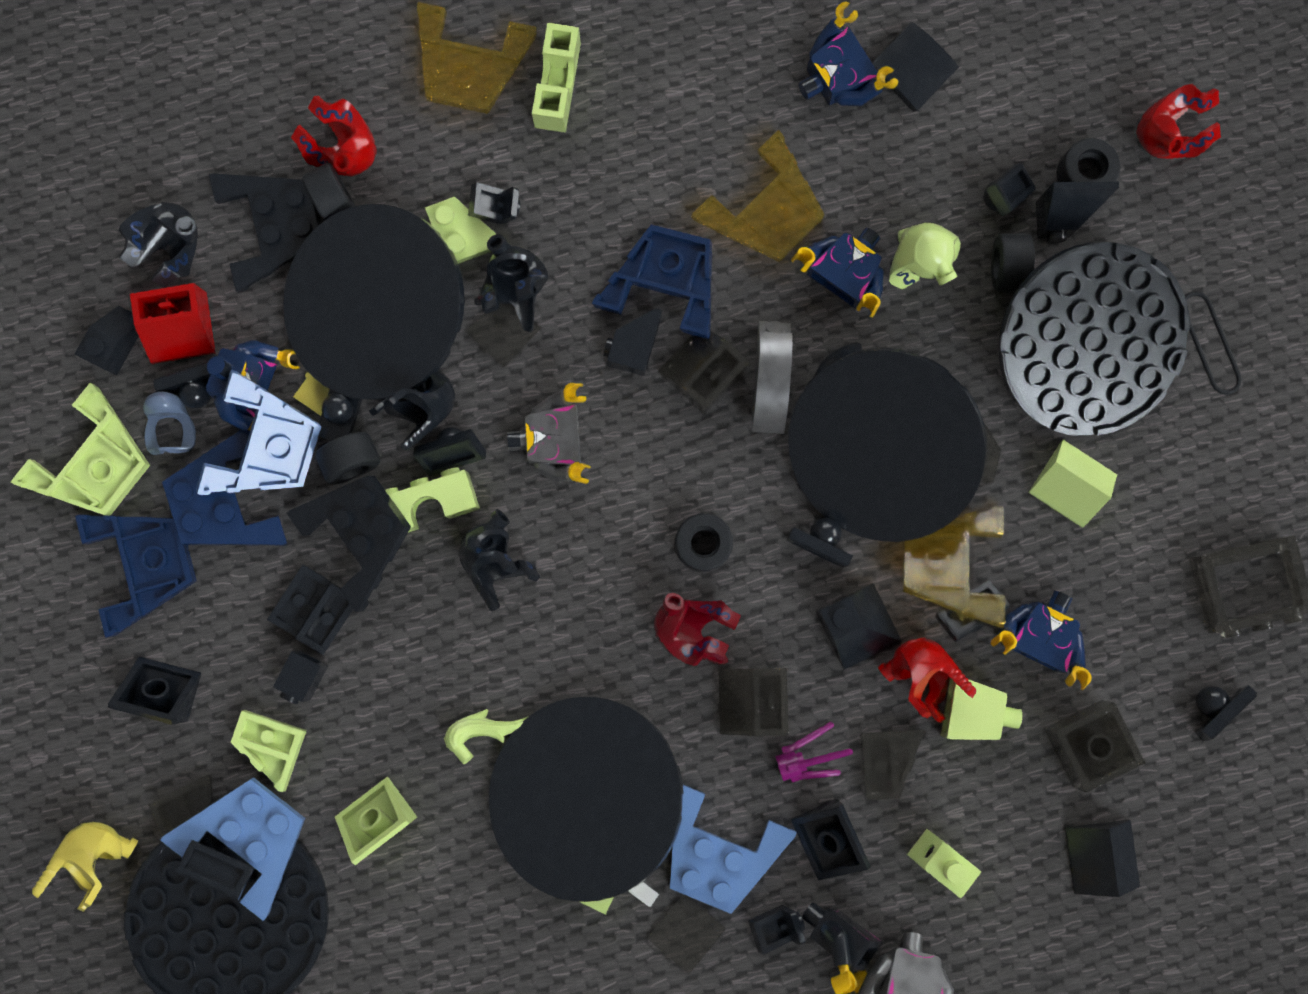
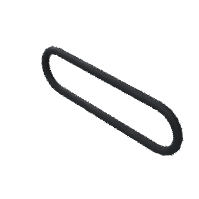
[1185,291,1242,395]

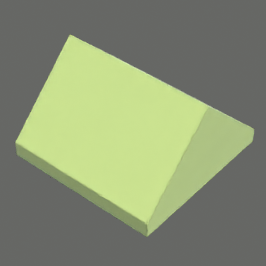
[1028,440,1117,528]
[335,777,417,865]

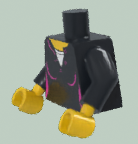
[802,902,883,994]

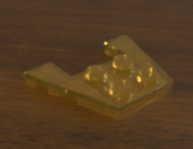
[417,2,537,114]
[692,130,825,262]
[903,506,1005,628]

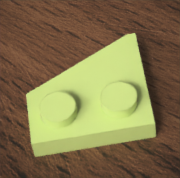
[425,197,496,264]
[231,710,307,792]

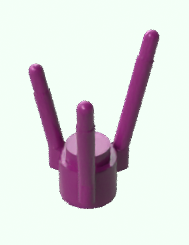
[775,722,853,783]

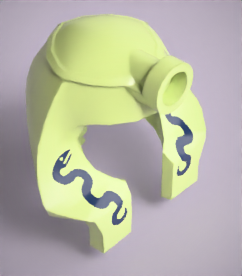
[889,223,961,289]

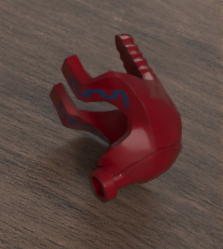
[654,593,741,666]

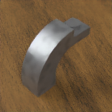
[752,321,793,434]

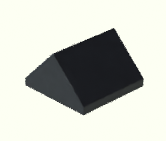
[108,656,201,725]
[791,799,871,881]
[1065,820,1140,897]

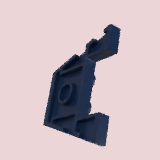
[592,224,712,339]
[162,430,288,546]
[75,515,197,638]

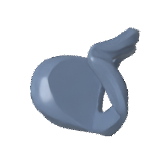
[143,391,196,455]

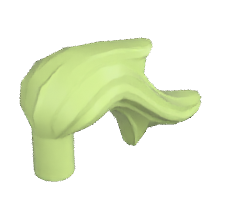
[444,709,528,764]

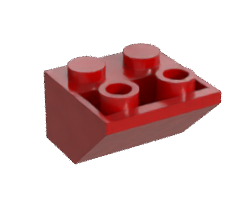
[130,283,216,364]

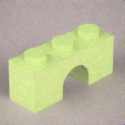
[532,23,581,133]
[385,467,480,533]

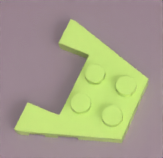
[11,383,150,516]

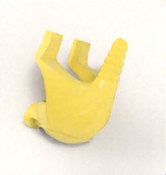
[32,822,138,912]

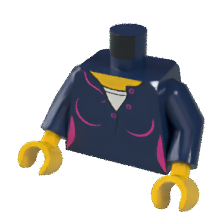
[798,2,898,106]
[791,228,884,318]
[206,340,300,432]
[990,590,1092,690]

